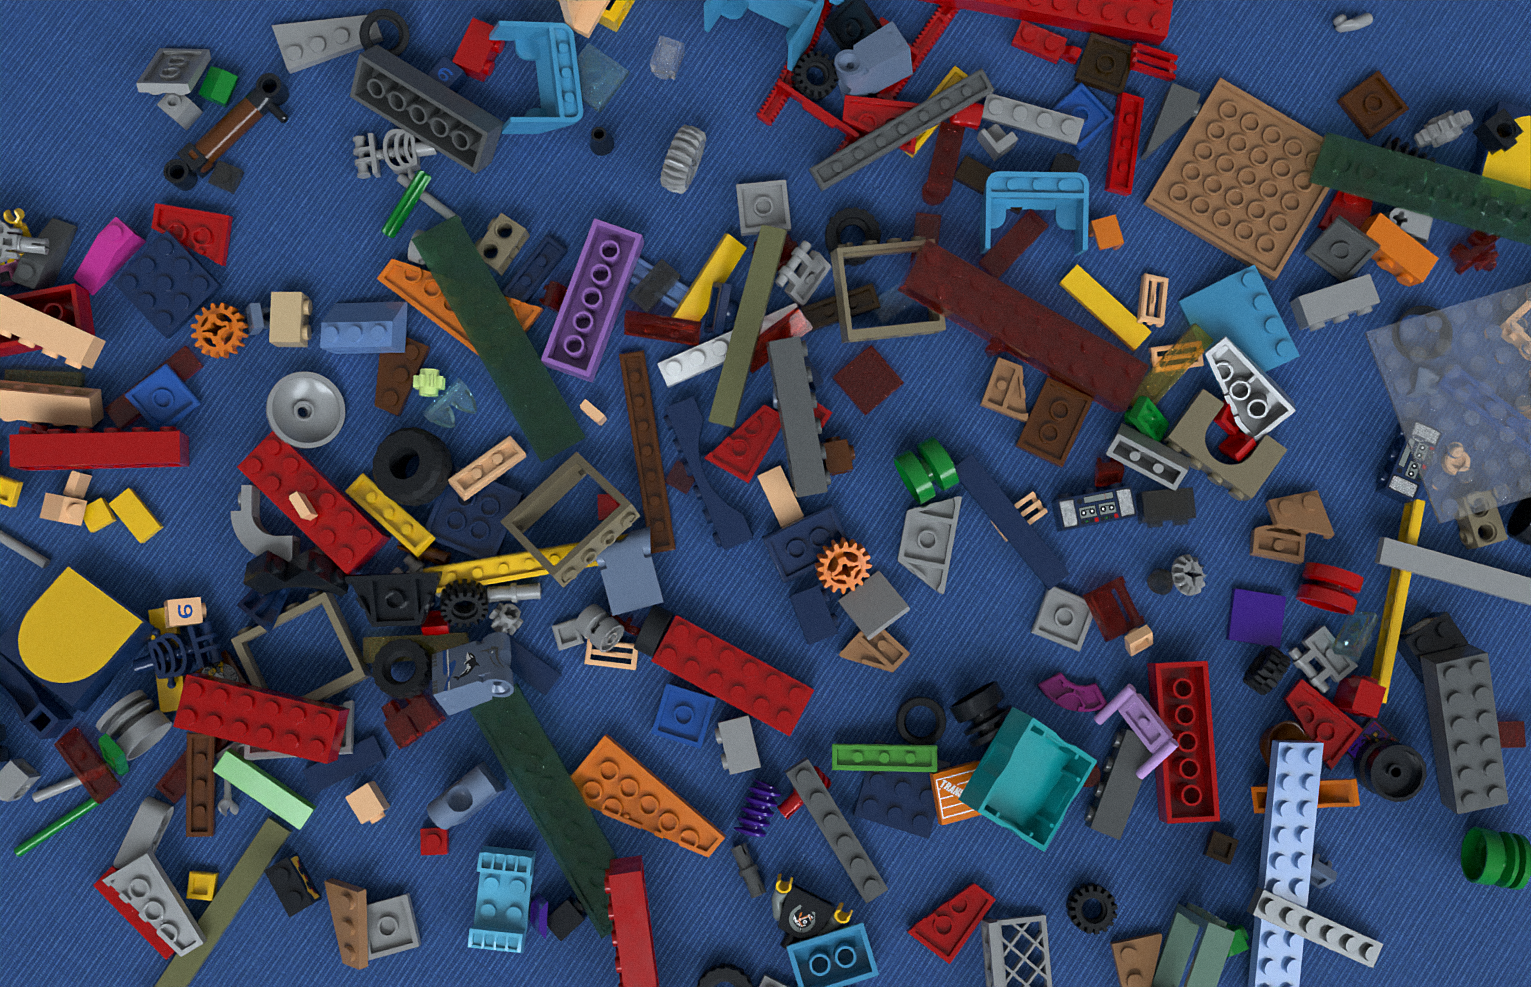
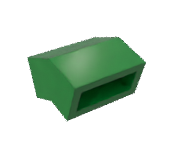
[198,66,238,108]

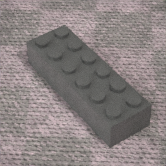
[350,45,504,174]
[766,336,831,498]
[1420,645,1508,815]

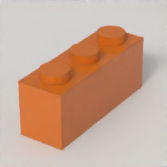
[1359,212,1439,287]

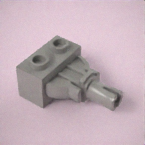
[0,221,49,263]

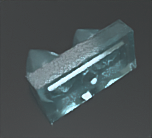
[422,377,477,428]
[1332,611,1378,662]

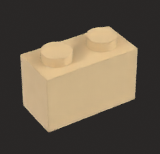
[269,292,313,347]

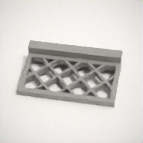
[980,914,1052,987]

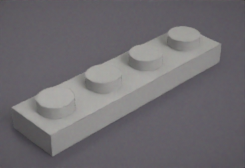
[981,94,1085,146]

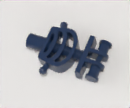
[133,621,224,689]

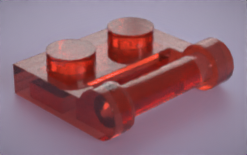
[1083,576,1146,642]

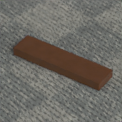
[186,731,216,837]

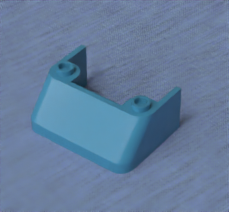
[704,0,824,71]
[489,21,583,134]
[979,171,1089,255]

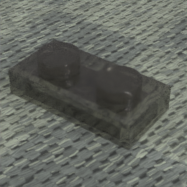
[628,259,681,315]

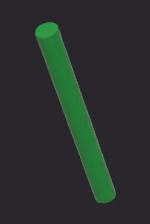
[14,789,111,857]

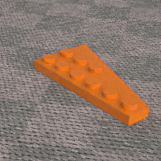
[377,259,544,370]
[556,734,726,858]

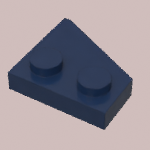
[237,587,292,633]

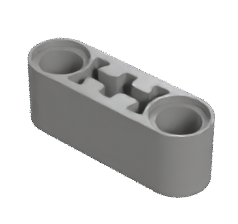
[113,796,174,869]

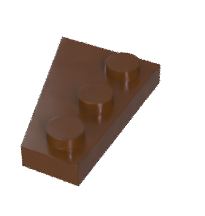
[374,337,431,417]

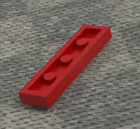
[1104,92,1144,196]
[93,866,175,960]

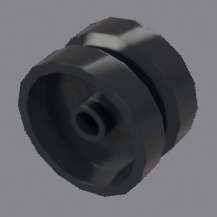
[1353,737,1427,802]

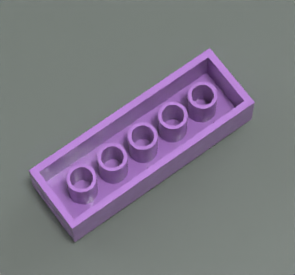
[541,218,644,383]

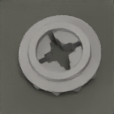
[1171,554,1207,596]

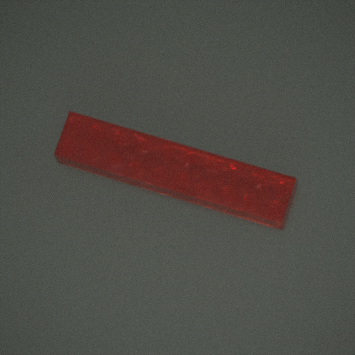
[897,240,1149,413]

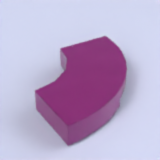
[1037,672,1107,712]

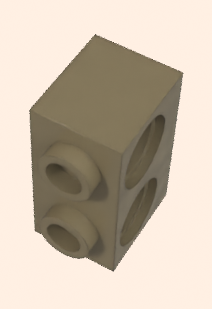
[472,213,530,277]
[1451,490,1508,549]

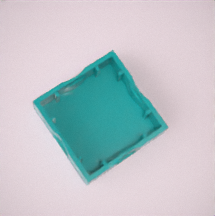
[958,707,1097,852]

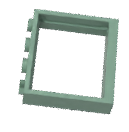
[1151,902,1235,987]

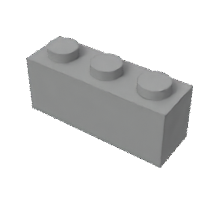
[1290,274,1380,332]
[1106,423,1191,491]

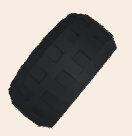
[372,427,453,506]

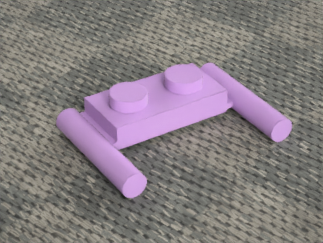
[1094,684,1179,779]

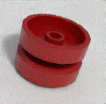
[1296,562,1364,615]

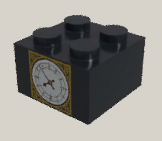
[1397,611,1470,684]

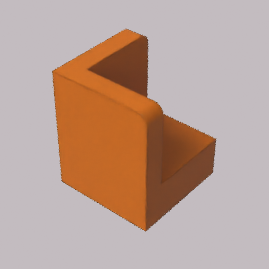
[1088,214,1124,250]

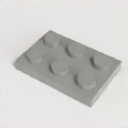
[136,48,211,95]

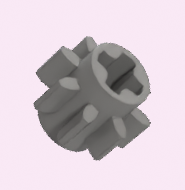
[489,603,523,635]

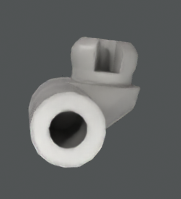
[1333,13,1373,33]

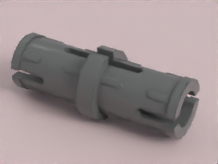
[730,842,767,899]

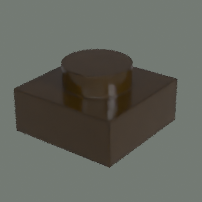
[1203,830,1239,865]

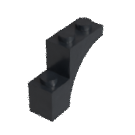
[243,549,349,597]

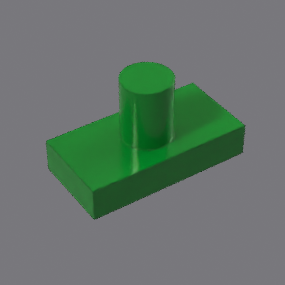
[1124,395,1169,443]

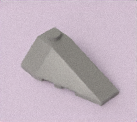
[1205,335,1296,442]

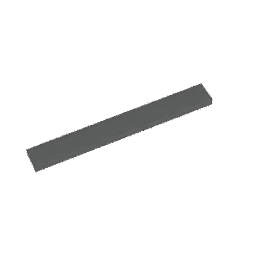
[809,68,995,192]

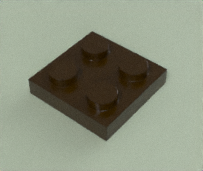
[1073,32,1132,96]

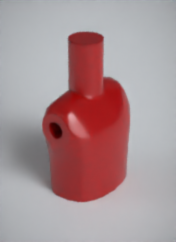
[949,102,984,130]

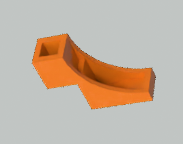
[1251,778,1360,814]

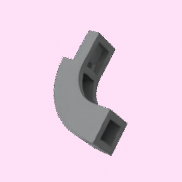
[231,485,300,562]

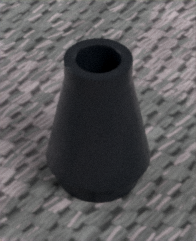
[589,127,614,156]

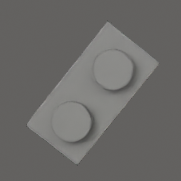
[714,715,761,775]

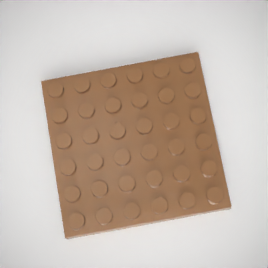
[1143,78,1350,281]

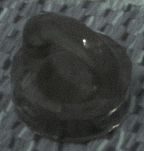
[1147,568,1174,595]

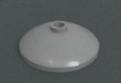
[266,372,345,448]

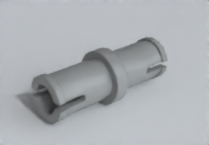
[487,583,541,603]

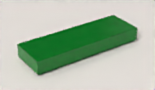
[98,733,129,777]

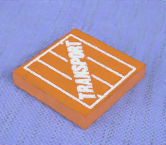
[929,760,982,825]

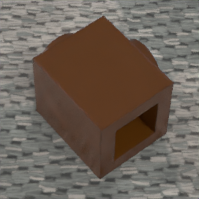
[823,436,855,476]

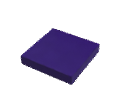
[1226,588,1286,648]

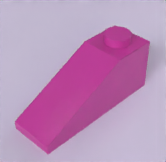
[73,217,146,295]

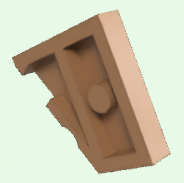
[980,357,1028,423]
[1266,490,1335,539]
[1249,524,1306,564]
[838,629,910,673]
[1110,932,1162,987]

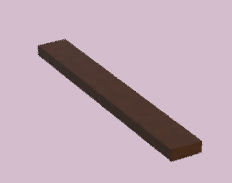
[619,350,676,554]

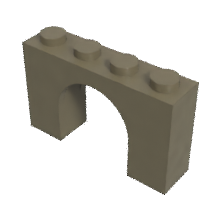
[1161,389,1288,501]

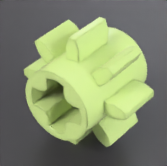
[413,368,446,397]

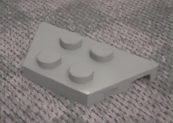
[897,496,962,594]

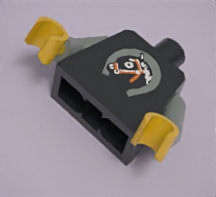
[771,873,853,949]

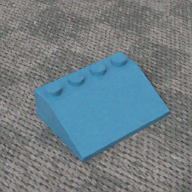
[1178,265,1300,392]

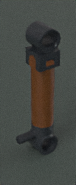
[163,73,289,191]

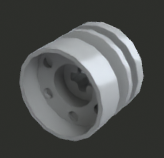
[96,690,172,761]

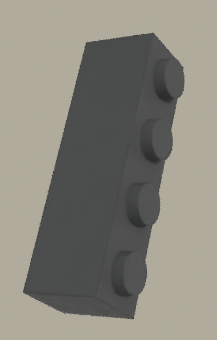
[1084,728,1152,840]

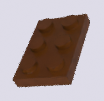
[1015,377,1094,468]

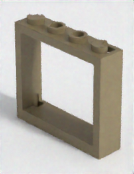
[830,236,946,343]
[500,452,640,588]
[231,590,372,702]

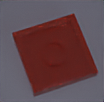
[832,345,904,416]

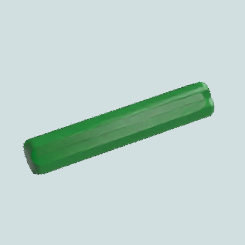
[381,170,431,238]

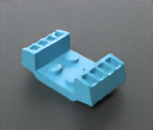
[468,846,536,953]

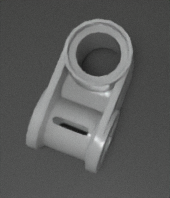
[1383,207,1434,243]

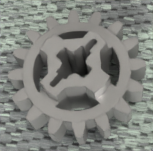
[1414,110,1473,148]

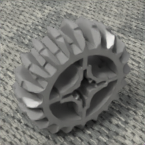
[660,124,706,194]

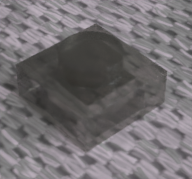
[208,160,245,195]

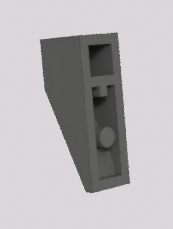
[1140,83,1201,160]
[11,218,78,291]

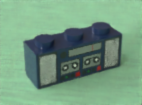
[1375,419,1443,504]
[1051,482,1138,532]

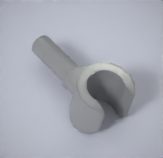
[218,779,239,816]

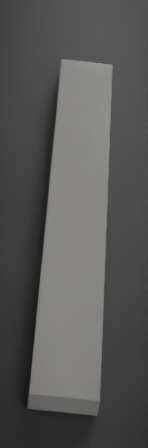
[1375,537,1531,606]

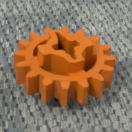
[191,303,249,359]
[815,537,872,594]

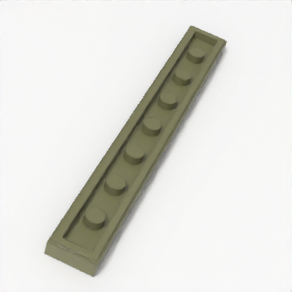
[708,224,787,428]
[154,817,292,987]

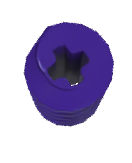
[734,778,781,837]

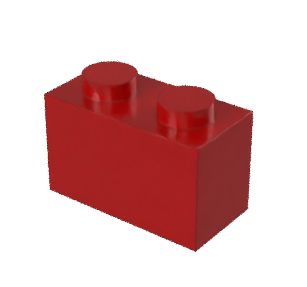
[452,18,505,82]
[1332,675,1386,718]

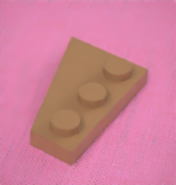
[324,878,368,970]

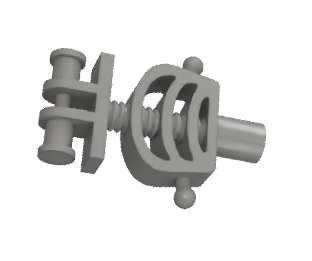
[353,129,438,180]

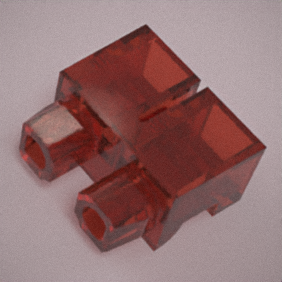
[381,693,446,750]

